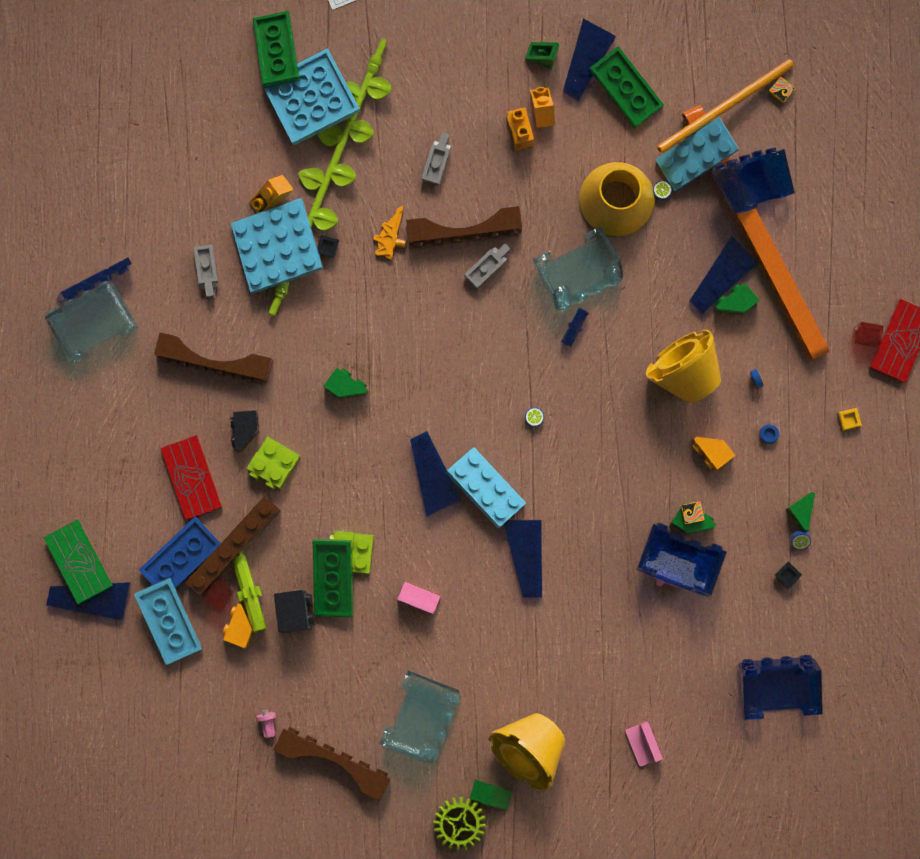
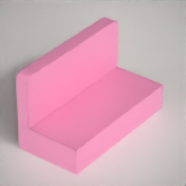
[397,582,441,614]
[625,722,663,766]

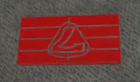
[869,299,920,383]
[161,435,223,521]

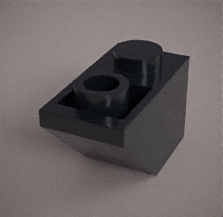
[230,410,259,452]

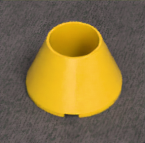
[579,162,655,237]
[646,330,721,403]
[488,713,565,791]

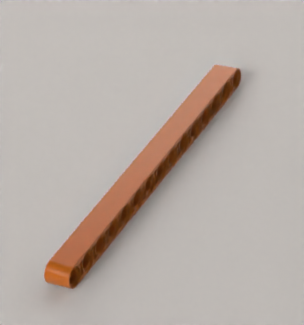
[682,105,829,361]

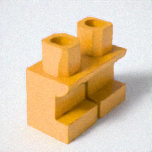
[506,107,534,151]

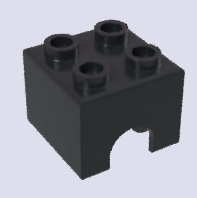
[274,590,315,633]

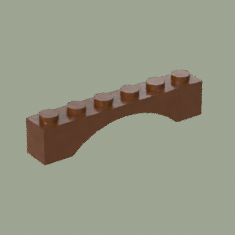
[406,206,522,248]
[154,333,273,385]
[185,496,281,596]
[273,726,390,801]

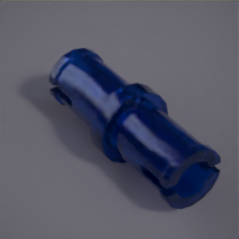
[561,308,589,347]

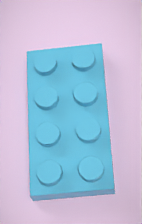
[655,117,740,191]
[446,447,526,529]
[134,578,202,665]

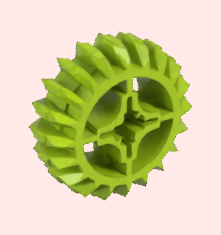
[433,797,486,851]

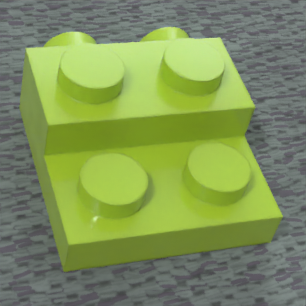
[247,436,301,490]
[330,531,374,574]

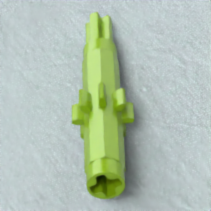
[233,551,267,633]

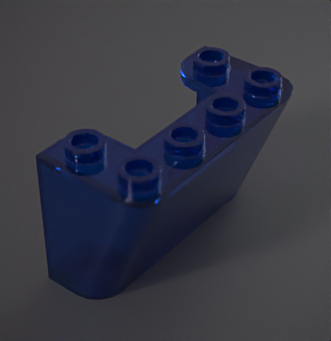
[711,147,795,214]
[636,523,727,597]
[738,655,823,720]

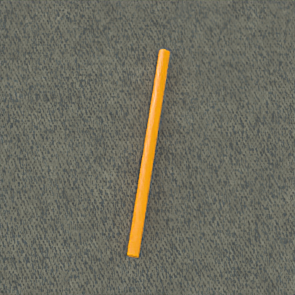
[657,59,794,154]

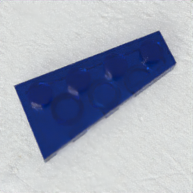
[563,18,616,101]
[689,236,758,314]
[57,257,132,304]
[410,431,461,517]
[504,520,542,598]
[46,582,131,620]

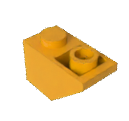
[530,87,555,128]
[249,175,294,214]
[692,437,736,471]
[222,604,253,648]

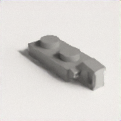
[421,132,451,186]
[464,243,511,289]
[194,244,218,299]

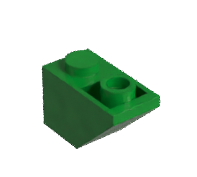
[713,283,760,315]
[323,368,368,399]
[670,503,717,534]

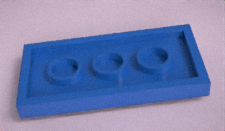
[139,517,221,589]

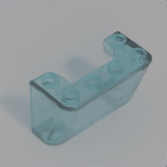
[532,226,623,311]
[45,281,139,363]
[379,670,461,763]

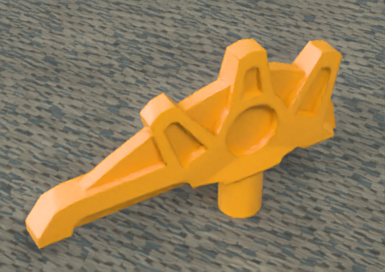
[373,206,407,260]

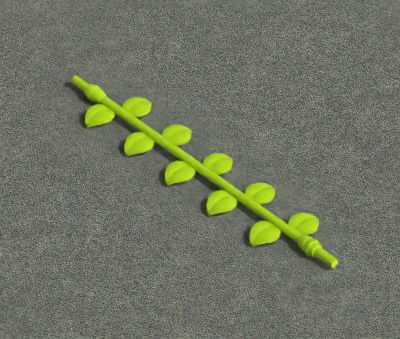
[268,39,392,316]

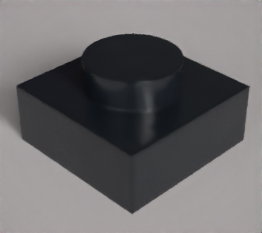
[317,235,340,259]
[774,561,802,589]

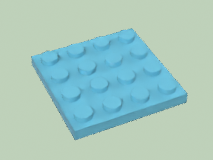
[261,48,361,146]
[231,198,323,294]

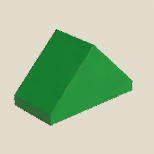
[525,42,559,69]
[786,492,815,531]
[470,779,512,810]

